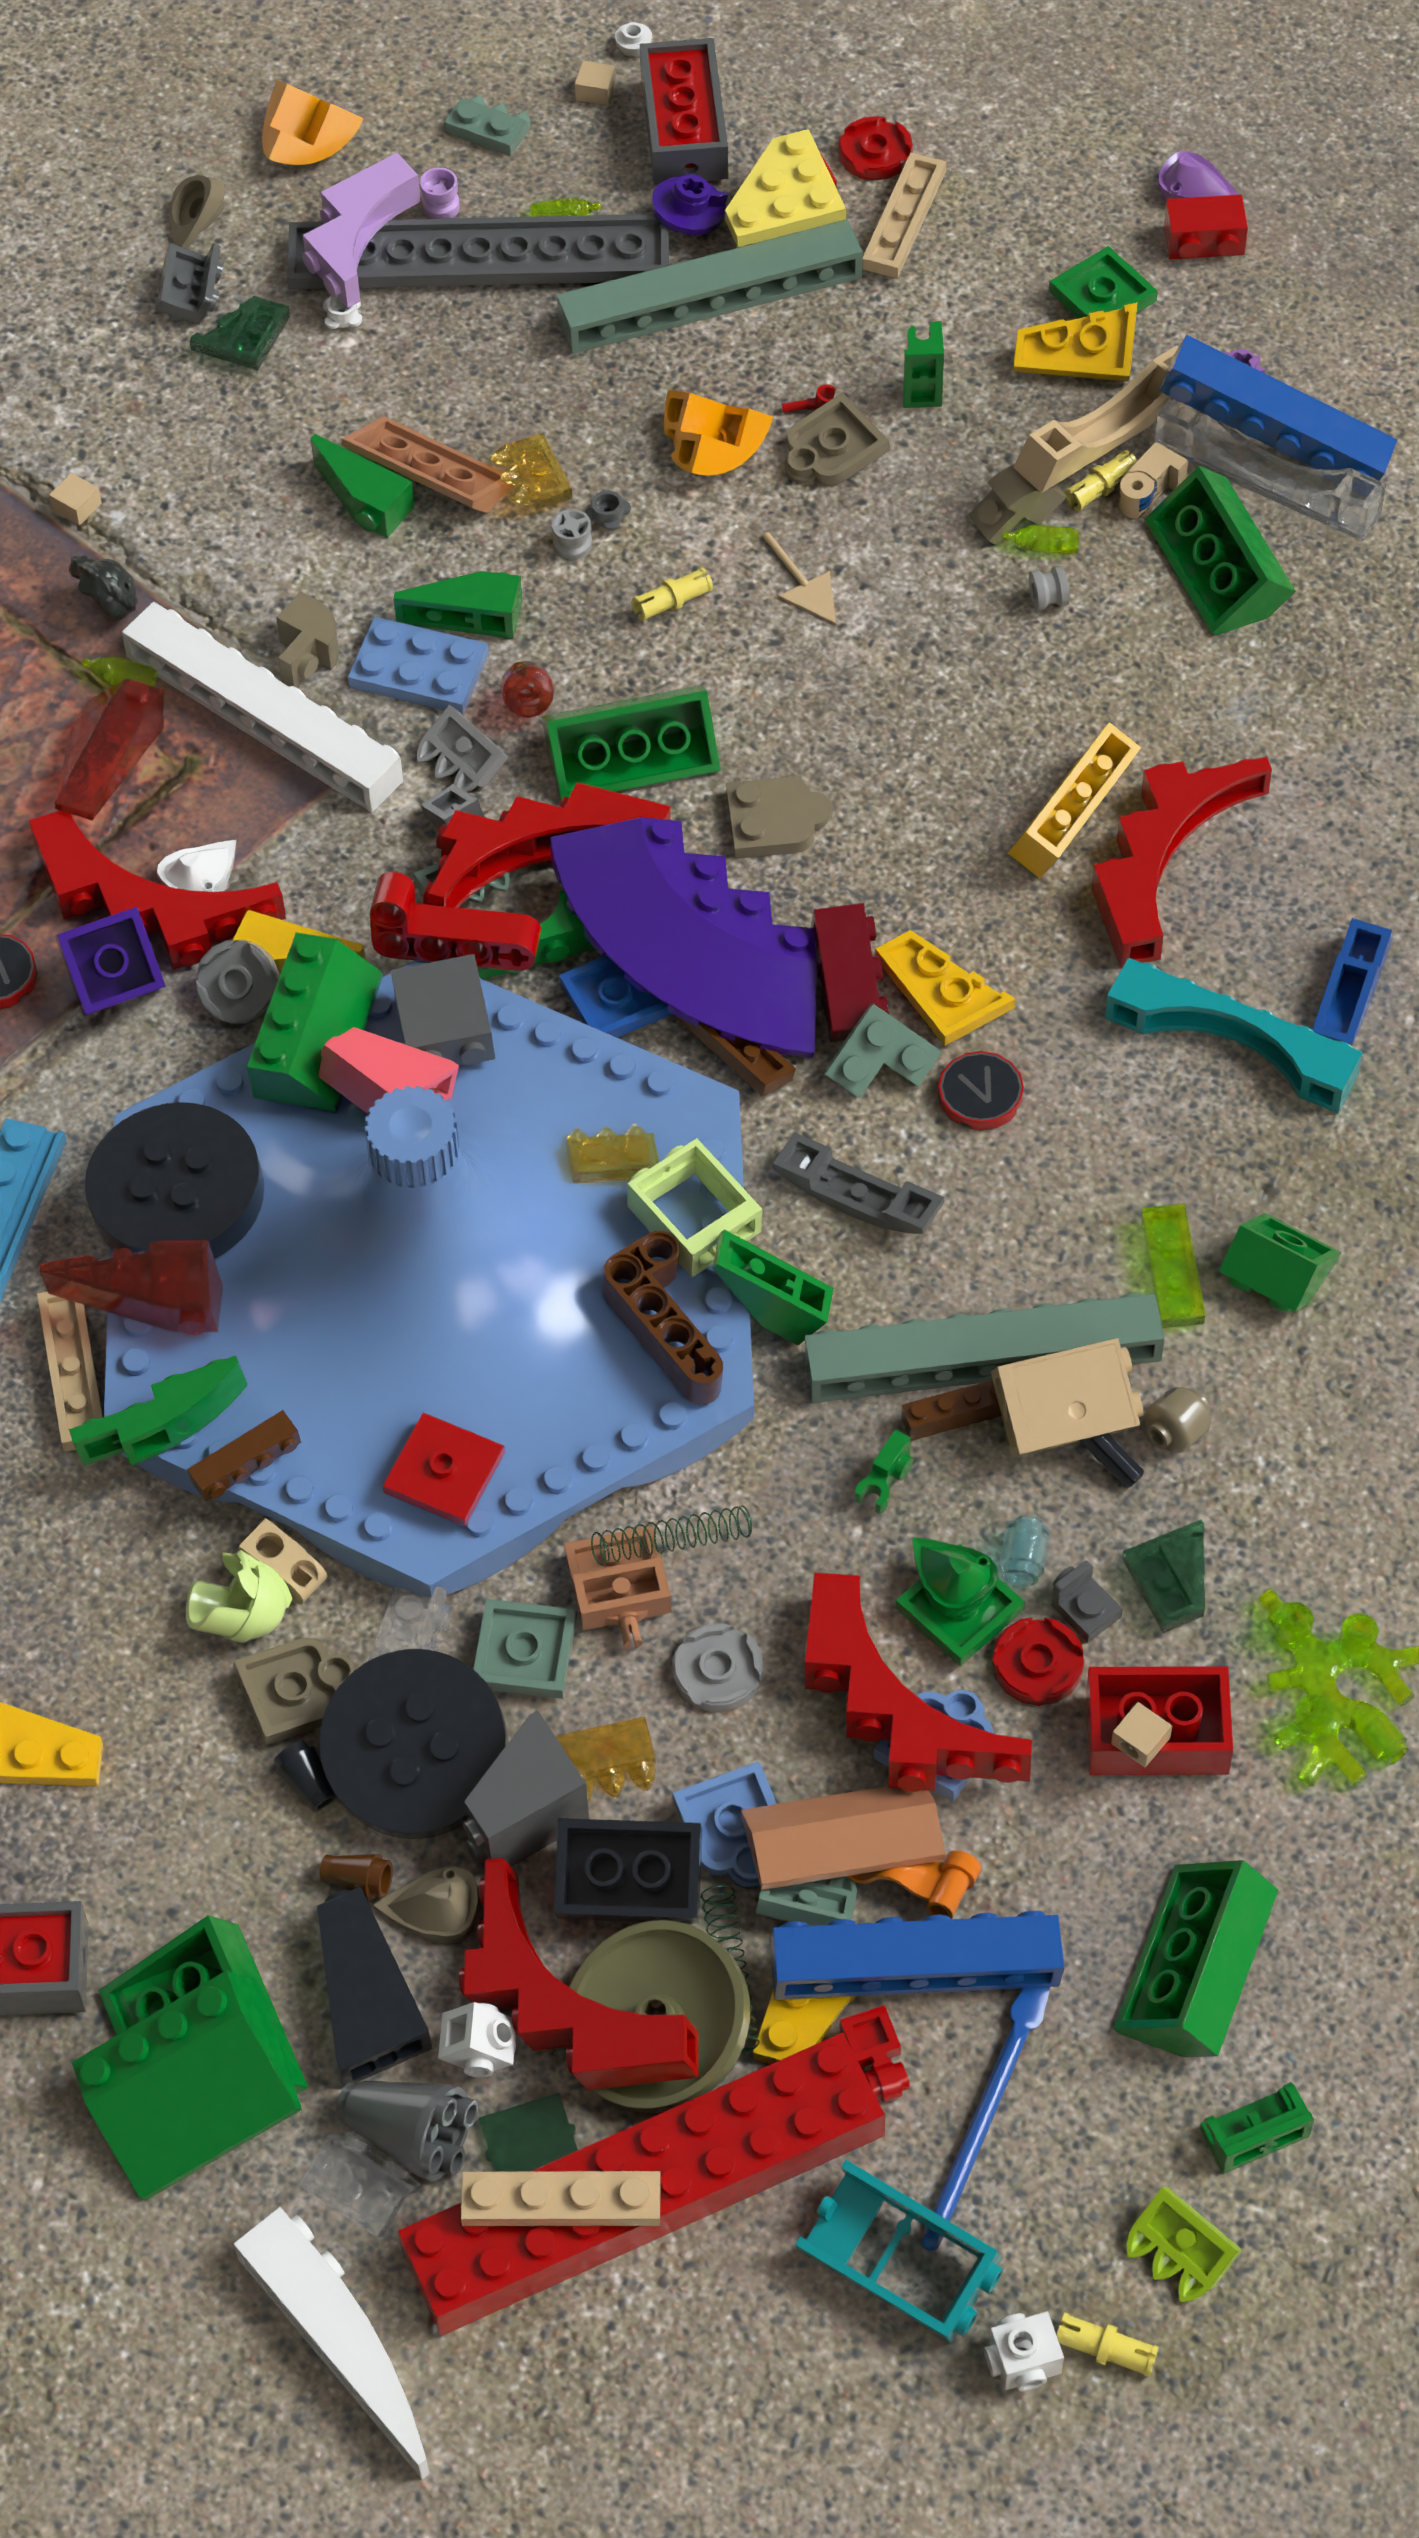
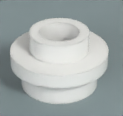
[615,22,652,57]

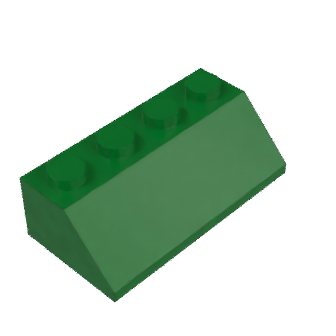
[1144,466,1296,635]
[541,685,721,801]
[247,932,383,1112]
[1113,1860,1278,2057]

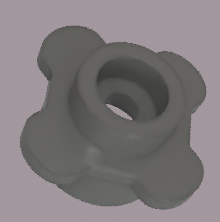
[585,490,631,531]

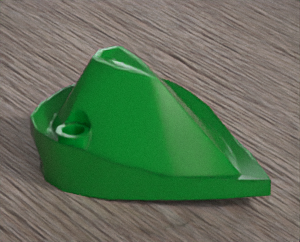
[912,1537,999,1617]

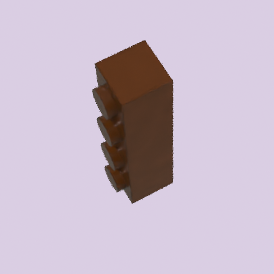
[901,1379,1002,1441]
[187,1410,301,1502]

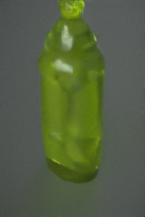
[530,197,601,217]
[1003,524,1079,555]
[81,656,158,693]

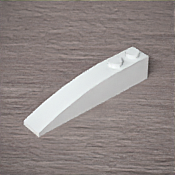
[234,2207,430,2480]

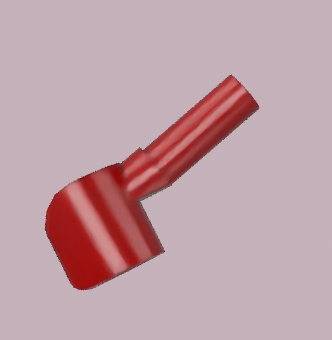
[782,384,836,413]

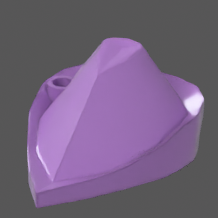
[1158,151,1239,203]

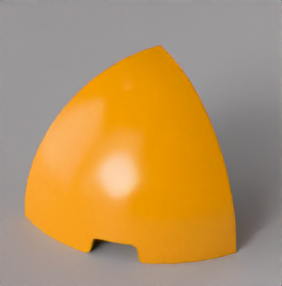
[262,80,364,165]
[664,390,773,476]

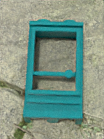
[795,2160,1004,2344]

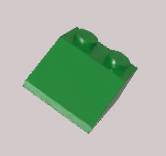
[1219,1213,1341,1312]

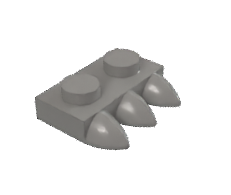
[417,705,509,793]

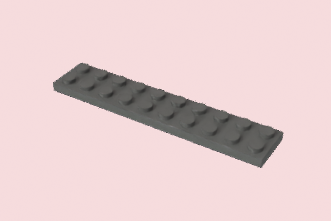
[287,214,669,289]

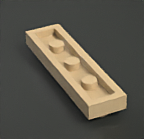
[862,153,946,278]
[37,1285,103,1452]
[461,2171,661,2226]

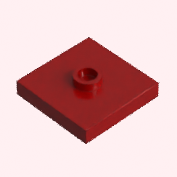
[383,1412,505,1527]

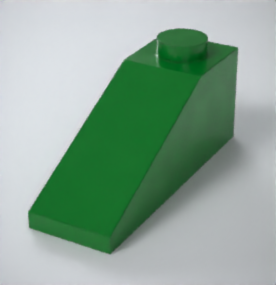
[310,434,414,538]
[393,571,523,638]
[712,1229,834,1345]

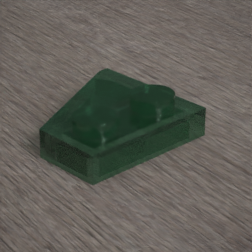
[189,296,290,371]
[1122,1519,1205,1633]

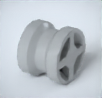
[551,509,592,560]
[1029,566,1070,611]

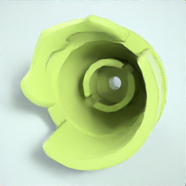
[186,1550,292,1643]

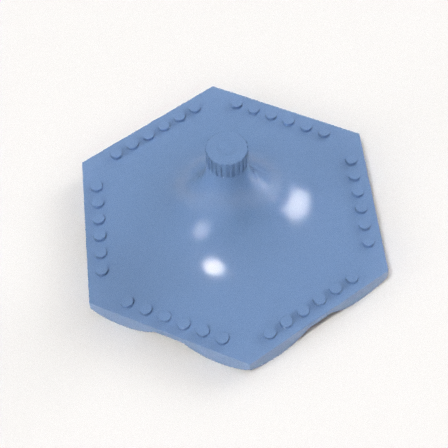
[104,961,754,1598]

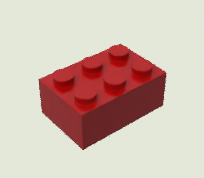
[1086,1666,1233,1775]

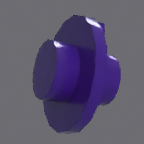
[651,174,728,235]

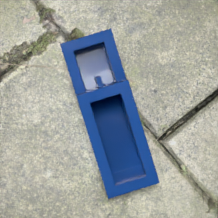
[1312,918,1393,1046]

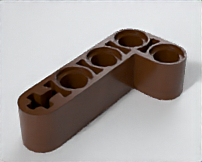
[603,1231,723,1405]

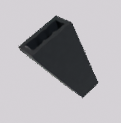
[317,1887,432,2086]

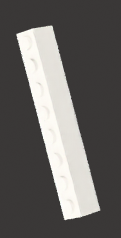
[122,602,403,813]

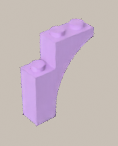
[302,153,421,308]

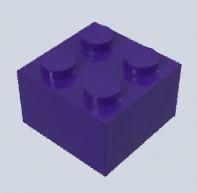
[55,907,166,1015]

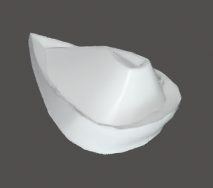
[157,840,236,892]

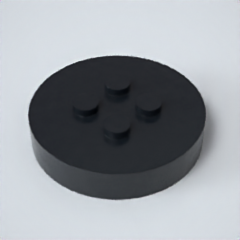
[85,1102,264,1270]
[320,1649,509,1839]

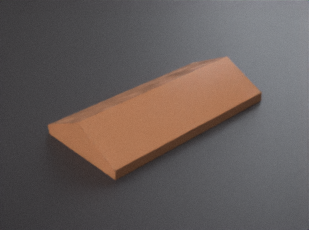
[341,416,514,514]
[741,1786,946,1890]

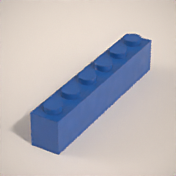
[1159,334,1398,495]
[770,1911,1065,2000]

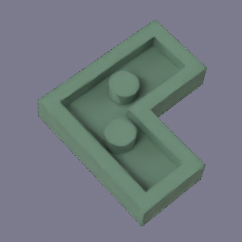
[823,1003,942,1098]

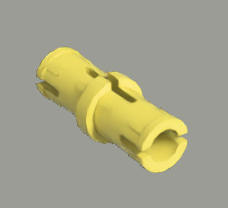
[1064,450,1137,512]
[631,568,713,621]
[1056,2312,1159,2377]

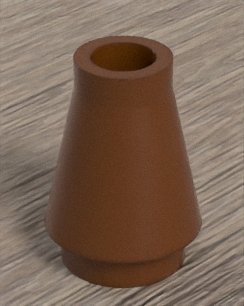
[319,1854,393,1900]

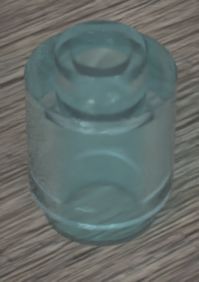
[999,1515,1050,1586]

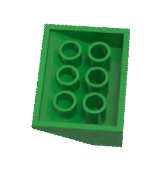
[98,1915,308,2095]
[72,1970,302,2201]

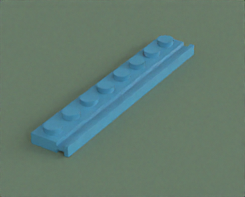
[0,1118,67,1302]

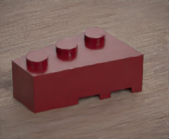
[810,903,889,1042]

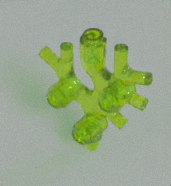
[1258,1589,1419,1787]

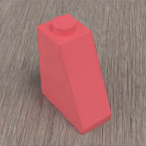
[318,1027,459,1115]

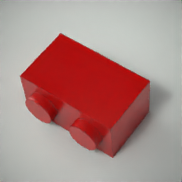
[1164,194,1248,260]

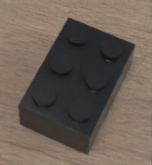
[554,1818,703,1924]

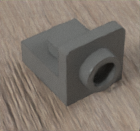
[420,784,485,827]
[1051,1560,1123,1643]

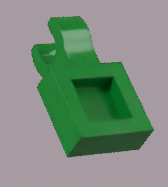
[855,1429,913,1514]

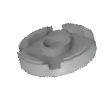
[196,940,279,1023]
[672,1623,763,1713]

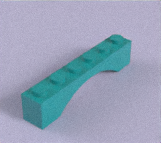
[1105,958,1363,1114]

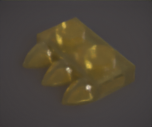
[491,433,572,510]
[566,1124,659,1183]
[555,1716,656,1801]

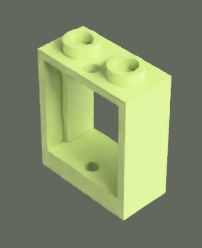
[627,1138,762,1278]

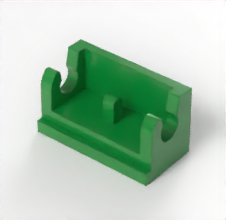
[903,321,944,408]
[1199,2082,1314,2174]

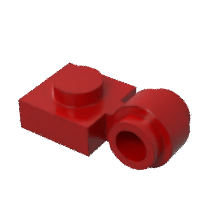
[839,2005,910,2103]

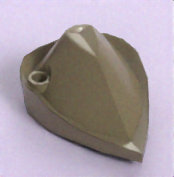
[170,175,226,249]
[373,1866,479,1945]

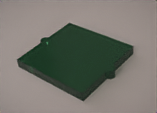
[479,2093,578,2172]

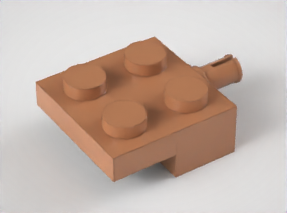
[564,1526,672,1649]

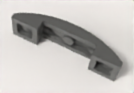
[773,1132,945,1234]

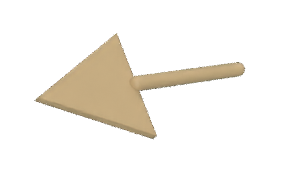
[763,532,836,625]

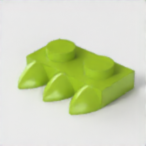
[1127,2186,1242,2302]

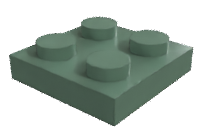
[473,1599,577,1699]

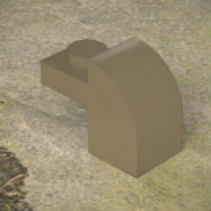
[968,465,1067,545]
[276,591,339,688]

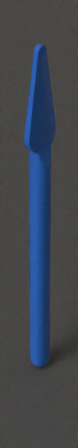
[922,1987,1050,2251]

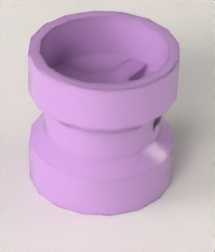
[420,168,460,219]

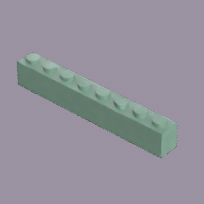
[557,219,863,354]
[805,1293,1164,1403]

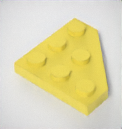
[725,129,846,248]

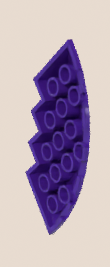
[549,817,817,1058]

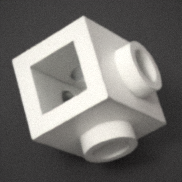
[438,2002,516,2078]
[984,2311,1064,2391]

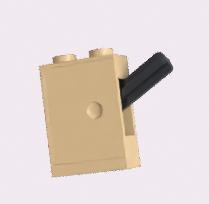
[991,1338,1144,1489]

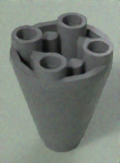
[336,2081,478,2182]

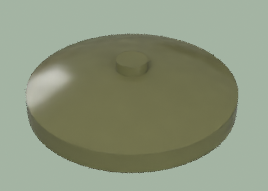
[566,1920,750,2113]

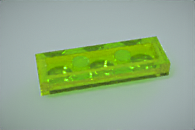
[1141,1204,1206,1328]

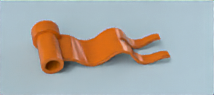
[845,1850,982,1919]

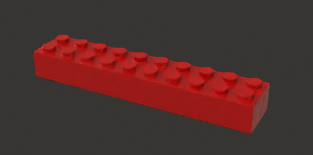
[398,2032,886,2337]

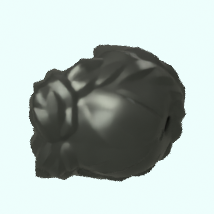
[69,555,138,620]

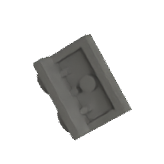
[156,243,224,325]

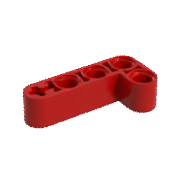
[369,872,541,971]

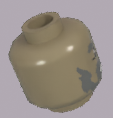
[1144,1387,1211,1453]

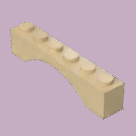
[1013,345,1185,493]

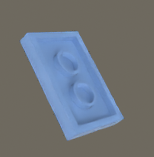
[348,616,489,715]

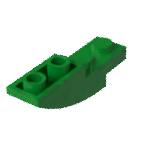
[69,1355,248,1466]

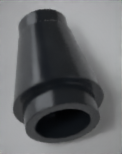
[274,1740,336,1812]

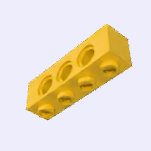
[1008,722,1141,878]

